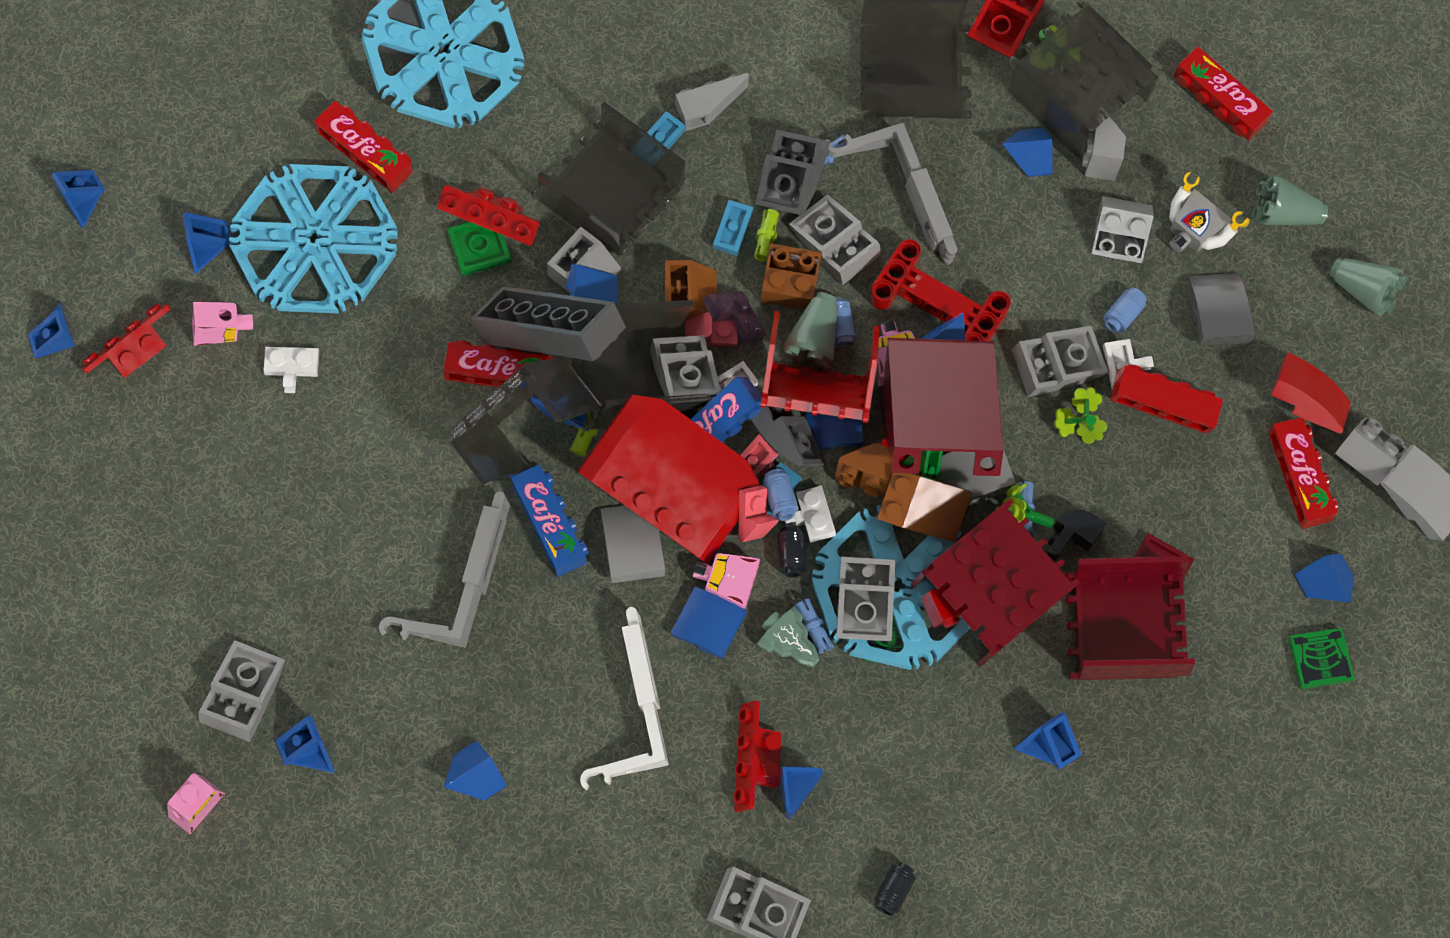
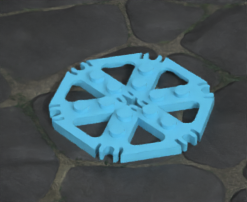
[361,0,524,128]
[229,164,398,313]
[811,505,970,670]

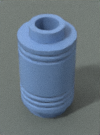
[1103,287,1147,333]
[835,298,856,348]
[763,469,799,521]

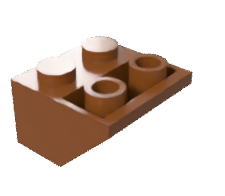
[760,244,822,310]
[664,260,718,321]
[834,443,893,497]

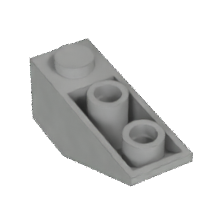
[675,73,749,131]

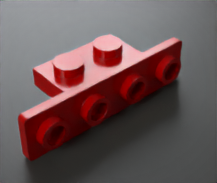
[437,185,540,246]
[80,303,171,378]
[733,700,781,812]

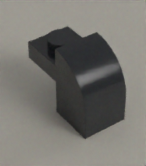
[1047,510,1107,560]

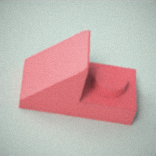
[685,312,737,347]
[740,434,780,480]
[739,485,779,542]

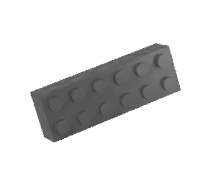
[470,286,626,361]

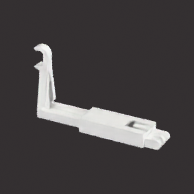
[580,607,669,791]

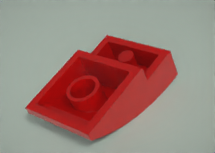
[967,0,1046,59]
[1271,352,1351,434]

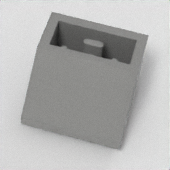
[1081,109,1126,181]
[1092,196,1154,263]
[547,227,621,293]
[1335,417,1408,486]

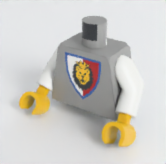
[1169,172,1250,253]

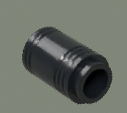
[777,526,806,578]
[873,863,916,916]

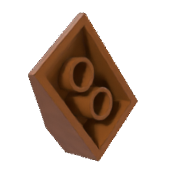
[877,473,972,543]

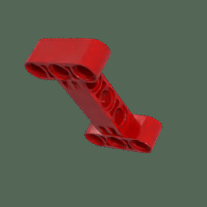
[870,239,1011,341]

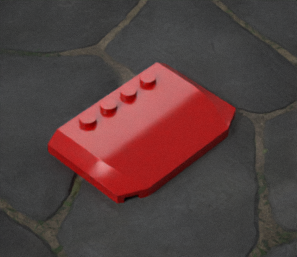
[577,394,760,564]

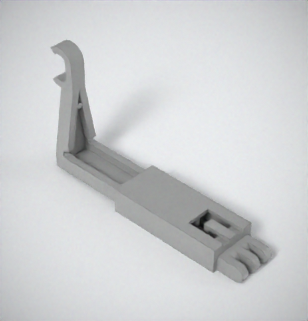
[826,123,958,265]
[379,492,510,648]

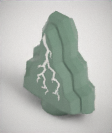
[757,606,820,668]

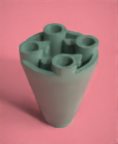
[1252,175,1328,225]
[1330,258,1407,316]
[783,292,838,369]

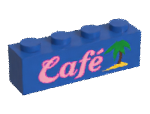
[690,377,762,443]
[511,464,589,577]

